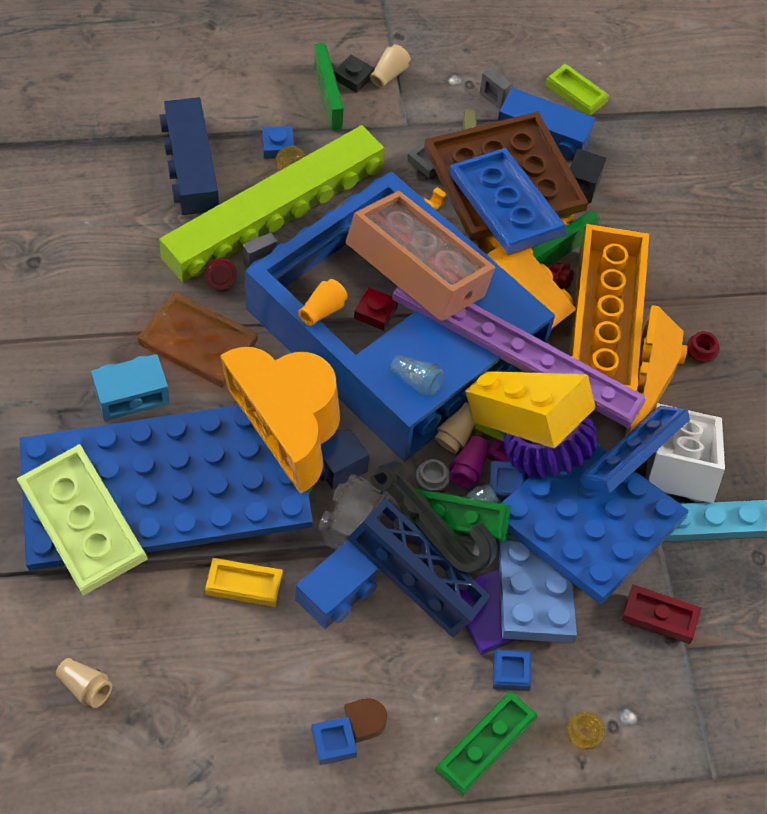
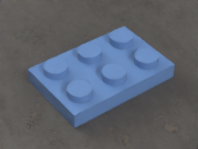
[498,540,577,643]

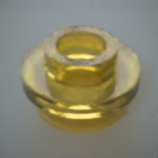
[567,712,605,750]

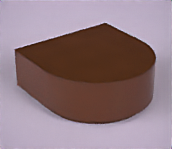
[344,698,387,743]

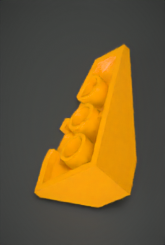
[625,305,687,436]

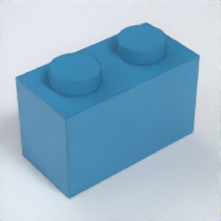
[91,354,170,421]

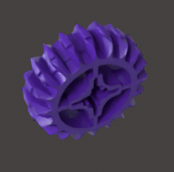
[503,415,597,479]

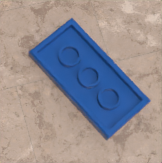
[449,148,567,255]

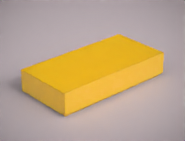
[205,558,283,607]

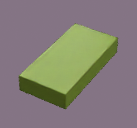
[545,64,609,116]

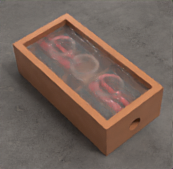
[346,191,496,322]

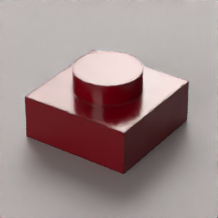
[354,287,398,331]

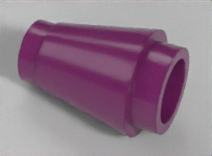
[449,436,489,488]

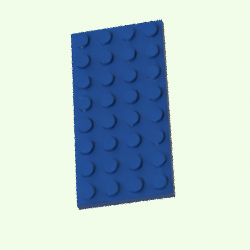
[20,405,313,571]

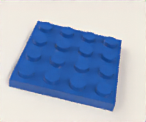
[501,443,689,605]

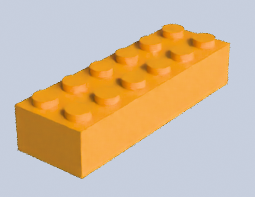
[569,224,649,392]

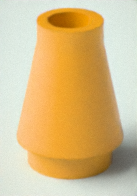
[298,279,348,326]

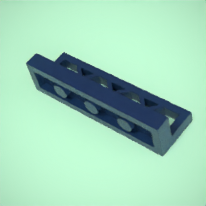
[347,498,491,638]

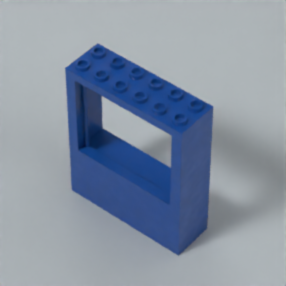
[245,171,555,462]

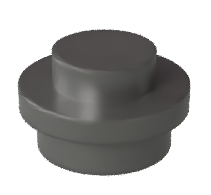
[415,459,450,492]

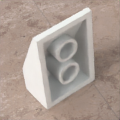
[646,403,725,504]

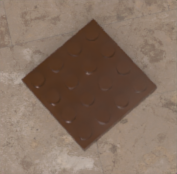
[424,112,588,241]

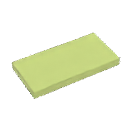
[17,444,148,596]

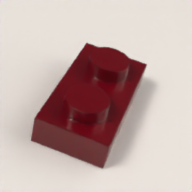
[621,584,701,644]

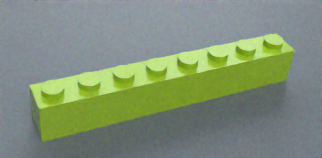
[159,125,385,283]

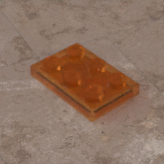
[138,291,258,388]

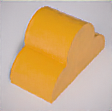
[220,347,340,494]

